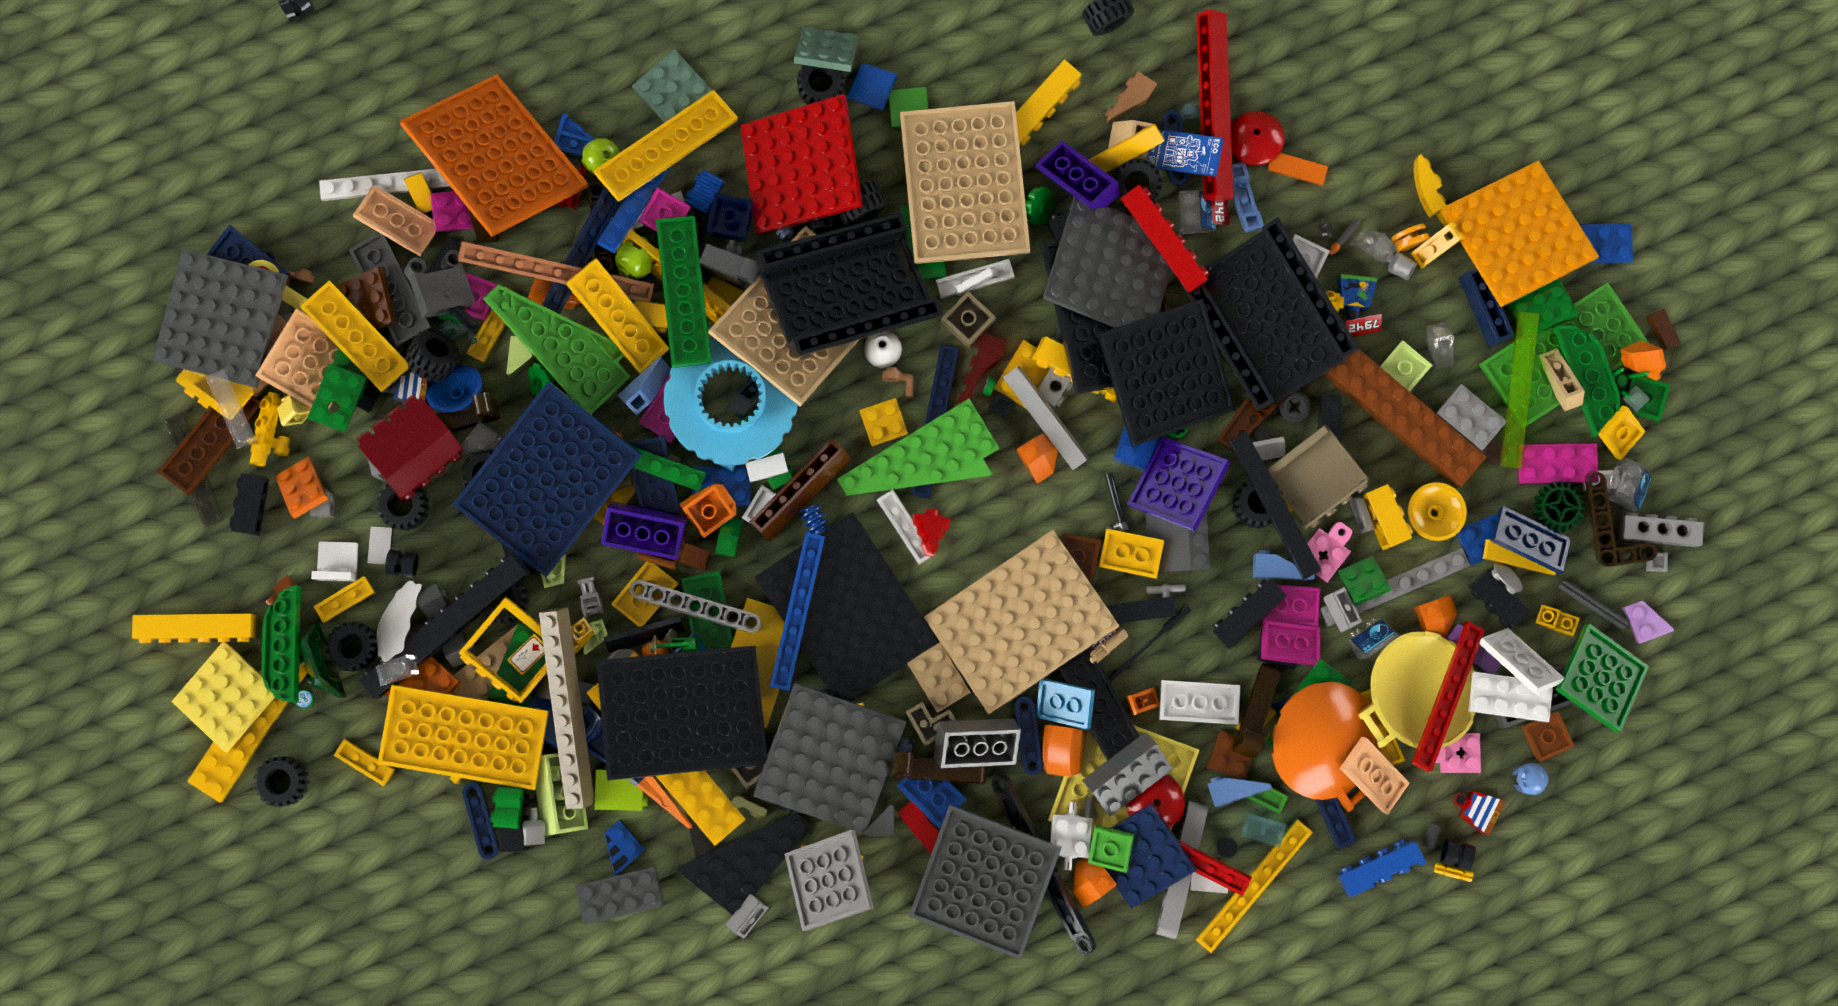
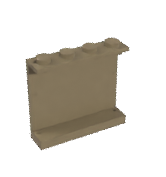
[1267,424,1370,529]

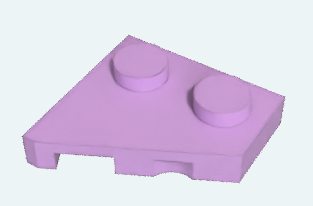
[1622,601,1674,644]

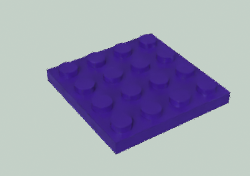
[1128,437,1230,532]

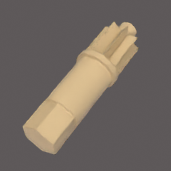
[1089,628,1128,663]

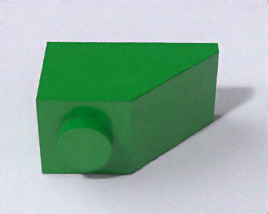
[715,518,743,559]

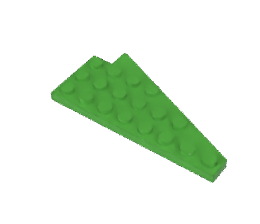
[483,285,631,414]
[837,398,1000,496]

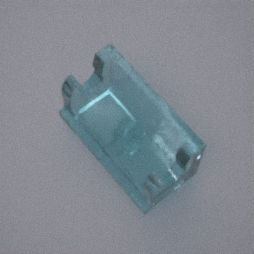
[1241,813,1286,847]

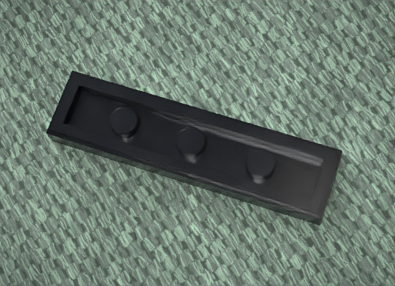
[1105,596,1177,623]
[604,616,685,653]

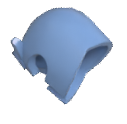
[1512,763,1549,795]

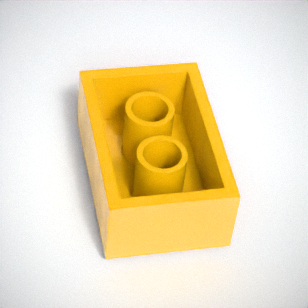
[1363,484,1413,550]

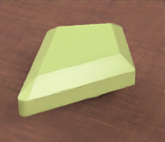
[541,555,566,588]
[584,619,608,655]

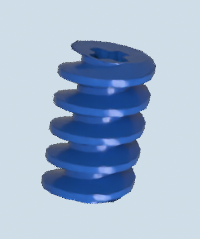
[798,505,831,535]

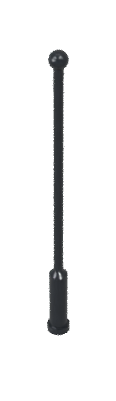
[1108,604,1192,682]

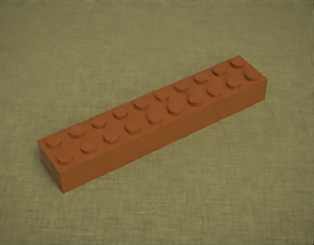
[1323,349,1487,489]

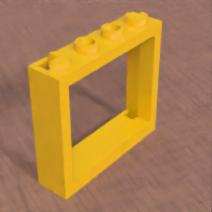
[459,596,547,703]

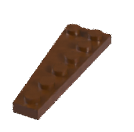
[1216,396,1287,452]

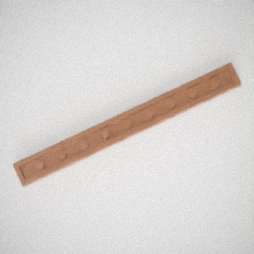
[458,241,654,303]

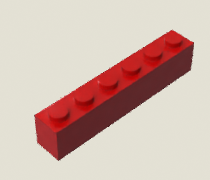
[1120,184,1209,294]

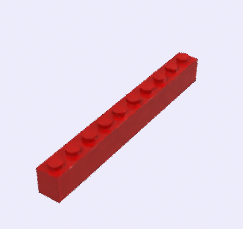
[1197,9,1234,203]

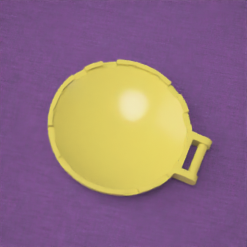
[1357,631,1475,748]

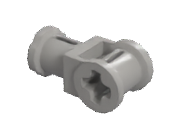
[577,577,604,619]

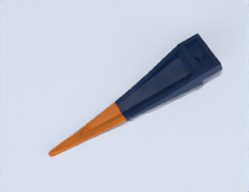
[582,703,692,828]

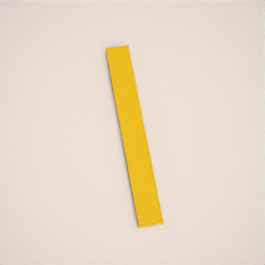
[1195,819,1313,953]

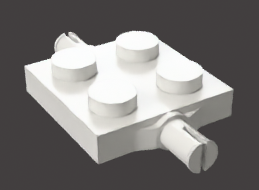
[1050,802,1093,870]

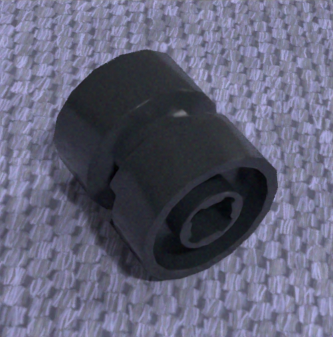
[278,0,315,23]
[385,549,419,578]
[1440,838,1476,871]

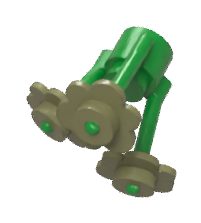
[649,629,700,655]

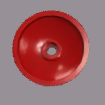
[1231,111,1285,166]
[1125,775,1185,828]

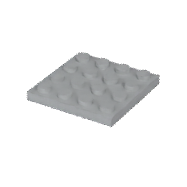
[785,830,874,931]

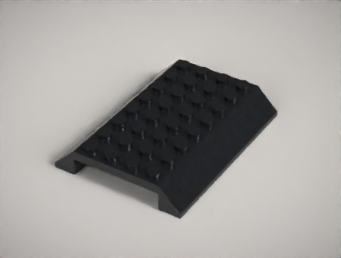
[757,212,943,357]
[1179,217,1360,411]

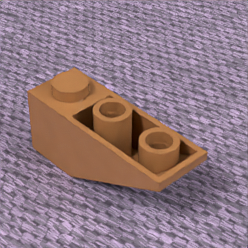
[1105,71,1157,124]

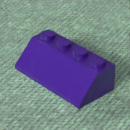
[1035,141,1120,209]
[601,502,688,560]

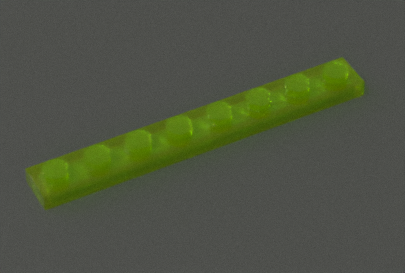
[1500,312,1539,469]

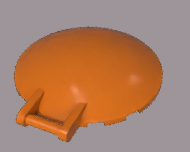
[1271,681,1377,812]

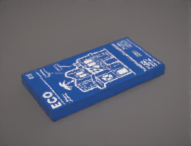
[1145,130,1224,177]

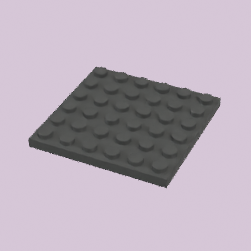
[1042,196,1171,328]
[152,249,288,388]
[753,683,906,833]
[909,804,1062,960]

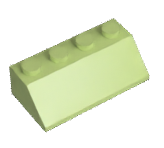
[536,753,588,836]

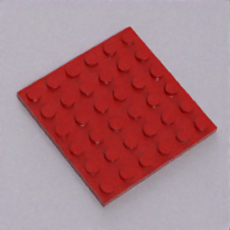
[740,94,863,236]

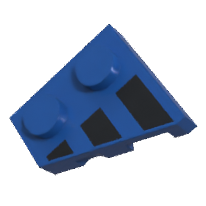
[604,820,646,875]

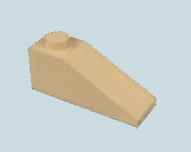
[1539,349,1585,411]

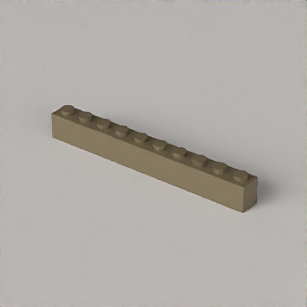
[539,607,595,809]

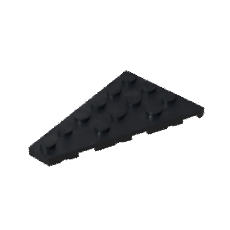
[676,813,811,915]

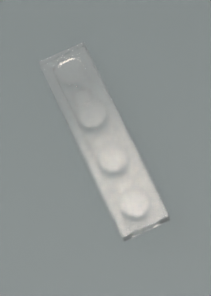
[205,369,257,449]

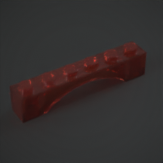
[957,333,1007,404]

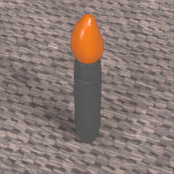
[1329,219,1360,255]

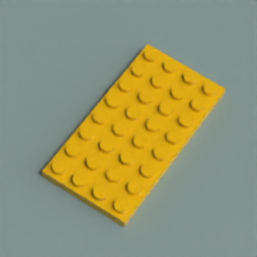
[378,685,549,790]

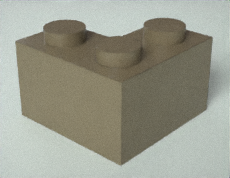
[906,702,956,746]

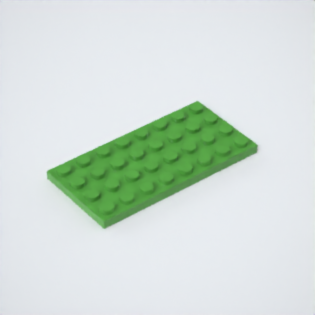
[1479,282,1649,429]

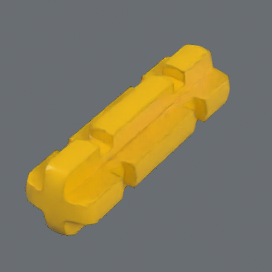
[1434,862,1474,882]

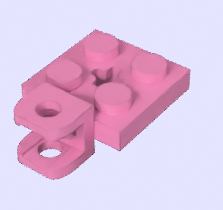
[1307,522,1352,583]
[1435,733,1481,773]

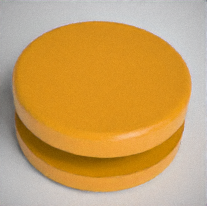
[1391,223,1430,252]

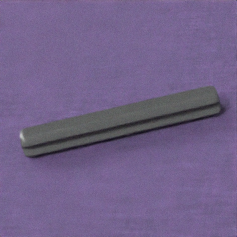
[1558,579,1628,629]

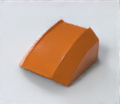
[679,484,736,538]
[1042,725,1087,777]

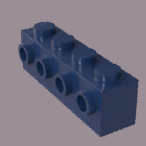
[1458,268,1515,348]

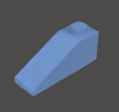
[1253,550,1315,580]
[1207,776,1272,808]

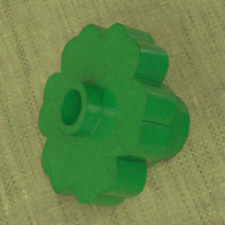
[1025,186,1055,226]
[528,362,560,396]

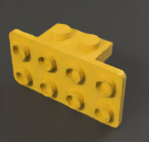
[176,369,254,420]

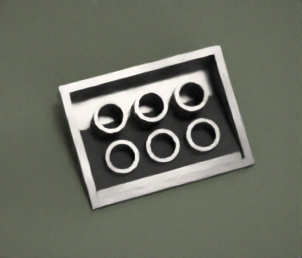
[1145,510,1210,573]

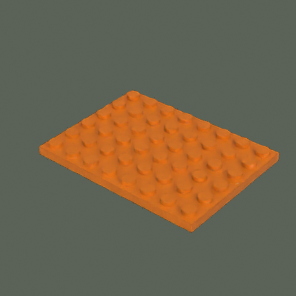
[400,74,588,237]

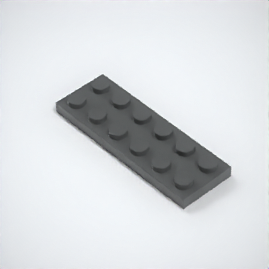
[349,232,433,348]

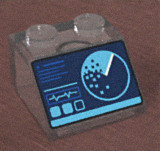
[1176,190,1217,234]
[1608,459,1652,513]
[1346,618,1399,660]

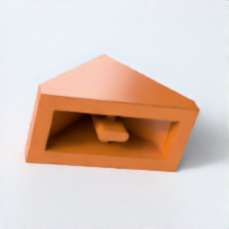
[1125,687,1160,716]

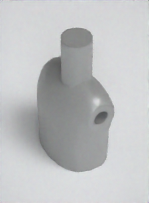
[1380,251,1417,280]
[522,808,545,845]

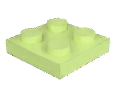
[1380,340,1432,391]

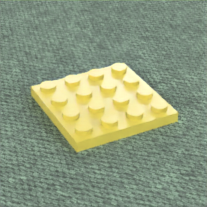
[171,642,275,752]

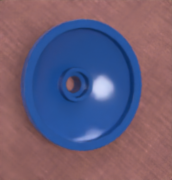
[426,365,483,412]

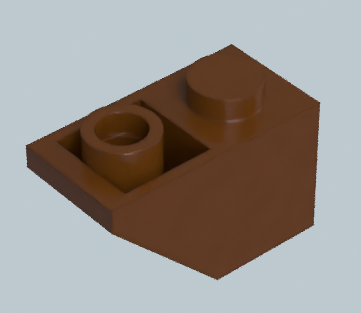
[678,543,711,572]

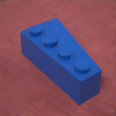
[1337,838,1426,897]

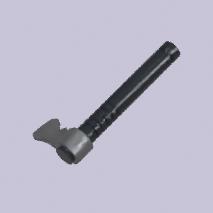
[1105,473,1129,533]

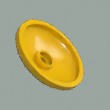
[1407,482,1467,541]

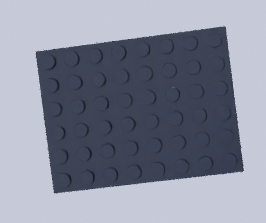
[452,381,643,577]

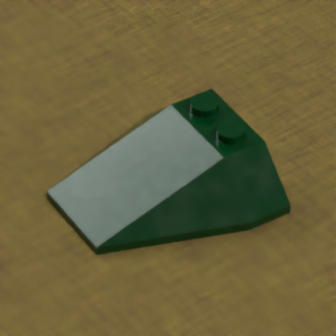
[300,623,347,698]

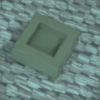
[1620,385,1650,413]

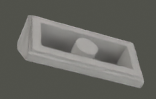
[1323,587,1362,632]
[726,894,769,939]

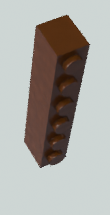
[749,438,851,542]

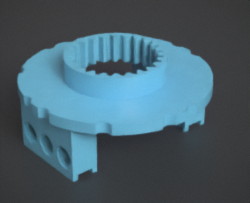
[664,338,798,471]

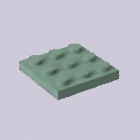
[794,27,859,72]
[632,49,712,123]

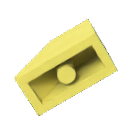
[277,395,311,426]

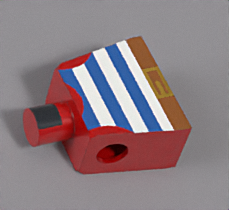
[1453,791,1505,835]

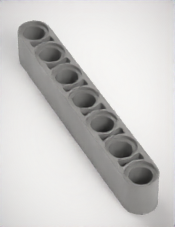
[630,580,762,634]
[1156,801,1208,939]

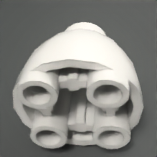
[864,331,902,369]

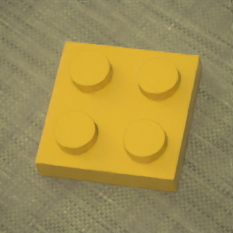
[859,398,908,447]
[1599,405,1645,460]

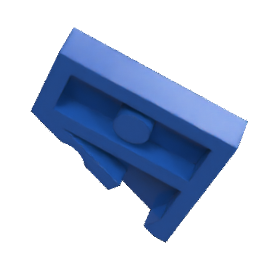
[554,113,594,157]

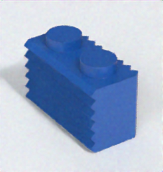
[684,170,725,217]

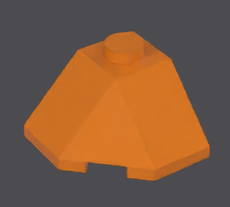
[1620,340,1666,381]
[1016,433,1058,484]
[1414,595,1458,638]
[1072,853,1117,908]

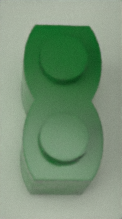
[490,787,524,829]

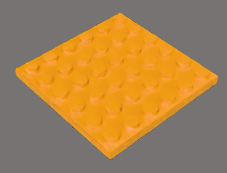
[1441,160,1599,307]

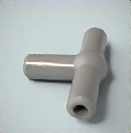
[1146,584,1186,597]

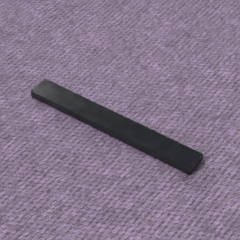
[1229,432,1321,580]

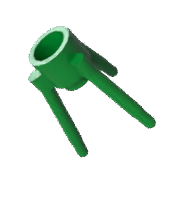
[1612,367,1649,398]

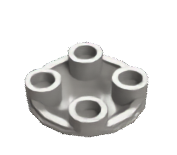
[1491,562,1523,594]

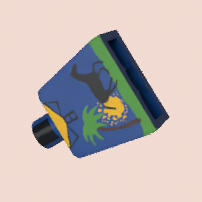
[1337,274,1377,320]

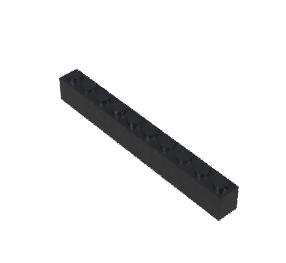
[360,555,531,699]

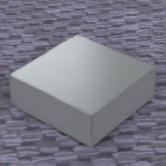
[1646,552,1668,572]

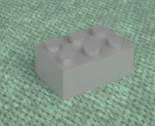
[1436,384,1507,451]

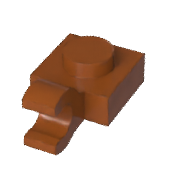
[265,575,302,606]

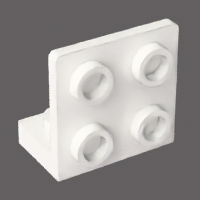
[311,542,359,582]

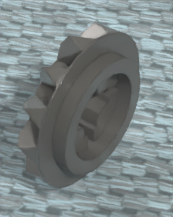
[1279,392,1310,423]

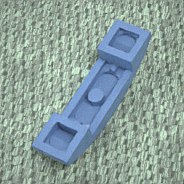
[1232,162,1264,233]

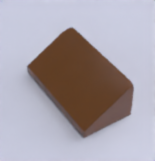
[1646,309,1681,351]

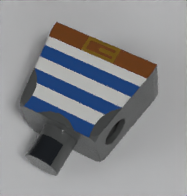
[385,372,431,405]

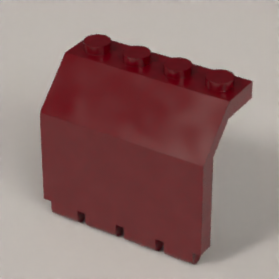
[356,394,464,501]

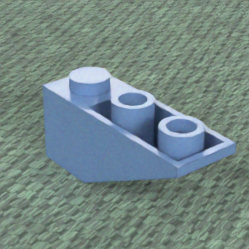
[617,356,671,416]

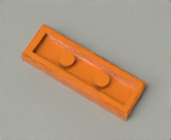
[1267,153,1328,186]

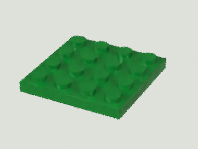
[1556,623,1649,733]

